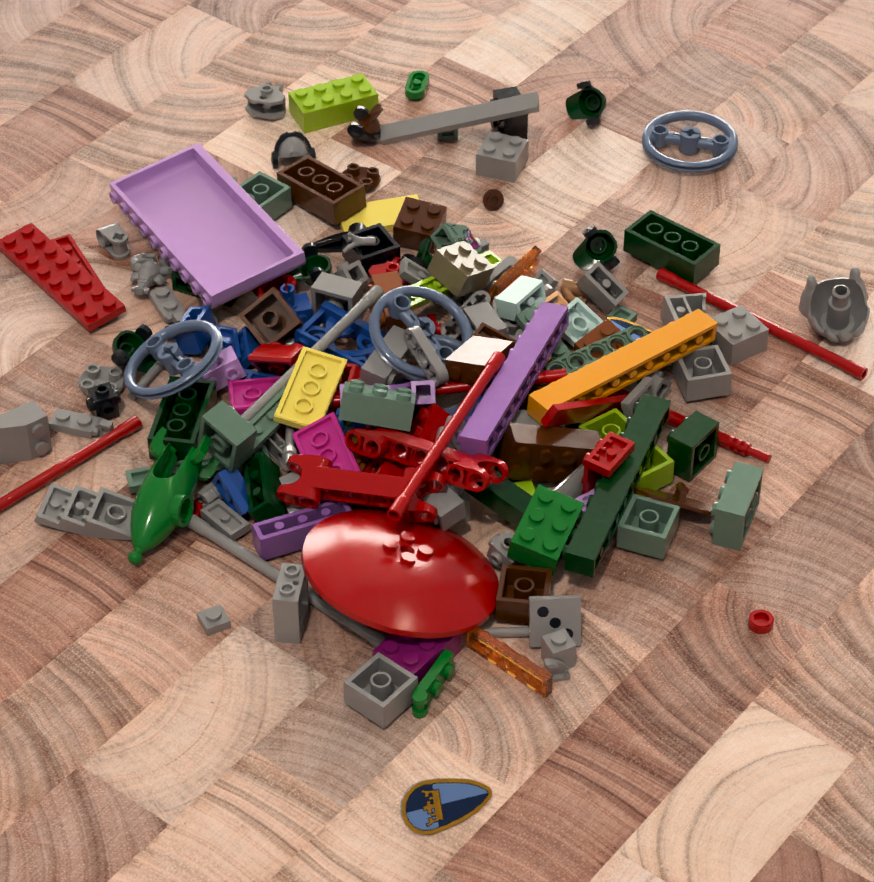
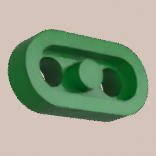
[405,70,429,101]

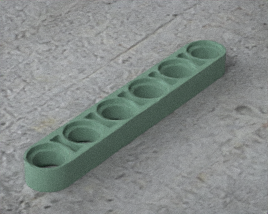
[539,325,647,386]

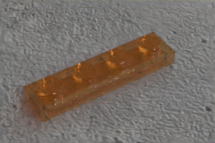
[488,246,542,303]
[467,627,553,698]

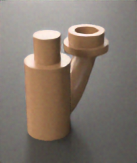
[560,278,588,305]

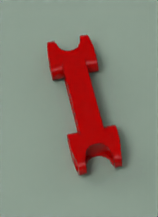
[345,425,509,492]
[276,454,447,523]

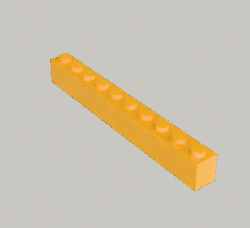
[526,309,718,426]

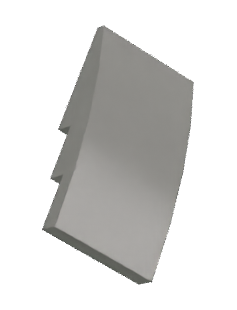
[34,482,135,540]

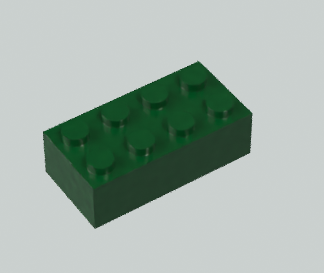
[623,210,721,284]
[147,376,217,461]

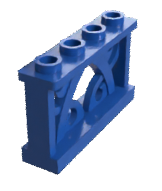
[294,301,387,368]

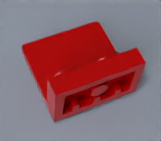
[581,432,635,494]

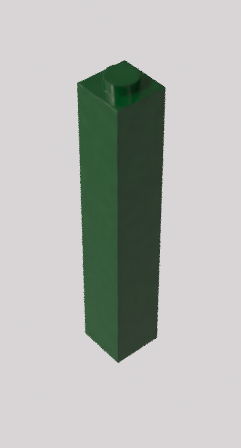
[464,471,577,561]

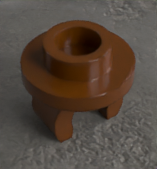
[483,189,504,210]

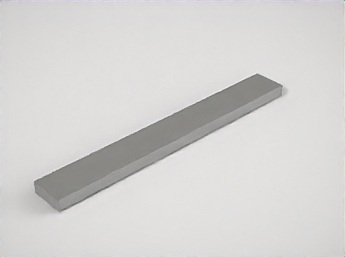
[380,91,539,145]

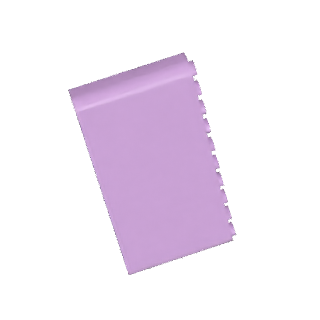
[109,143,306,309]

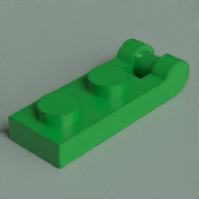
[412,649,456,719]

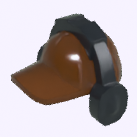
[347,104,383,144]

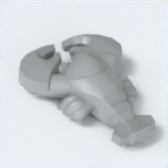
[129,253,173,295]

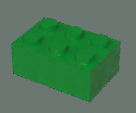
[507,484,584,576]

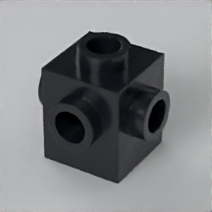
[85,382,121,420]

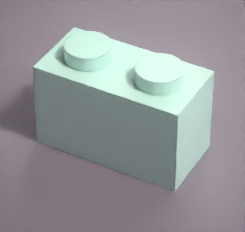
[495,275,547,321]

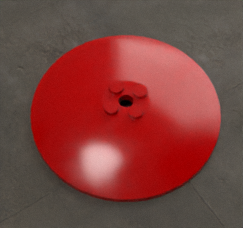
[301,509,499,638]

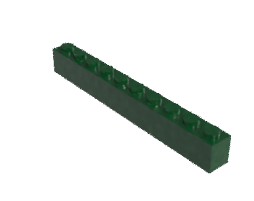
[562,394,671,578]

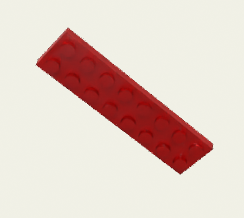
[0,223,126,332]

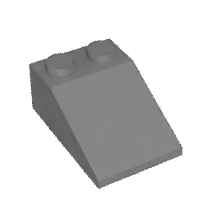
[0,400,52,464]

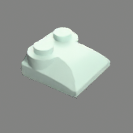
[562,297,604,347]

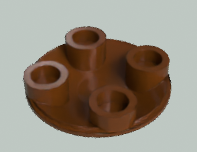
[342,163,381,190]

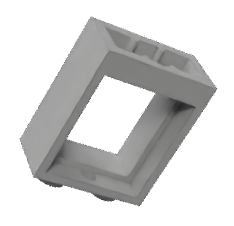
[272,563,309,644]

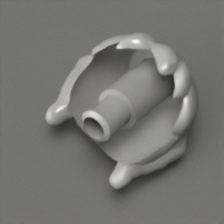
[799,267,870,342]

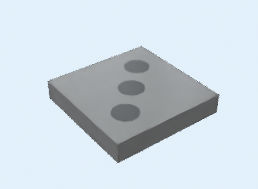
[529,595,581,647]

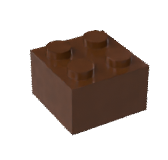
[393,197,447,254]
[238,287,304,344]
[495,564,552,625]

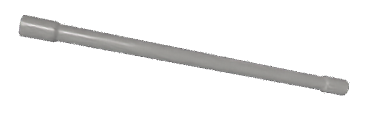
[241,285,384,421]
[186,514,387,647]

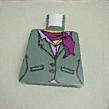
[430,223,482,254]

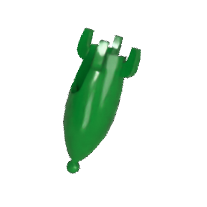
[128,427,218,565]

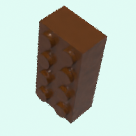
[277,155,367,225]
[495,423,601,483]

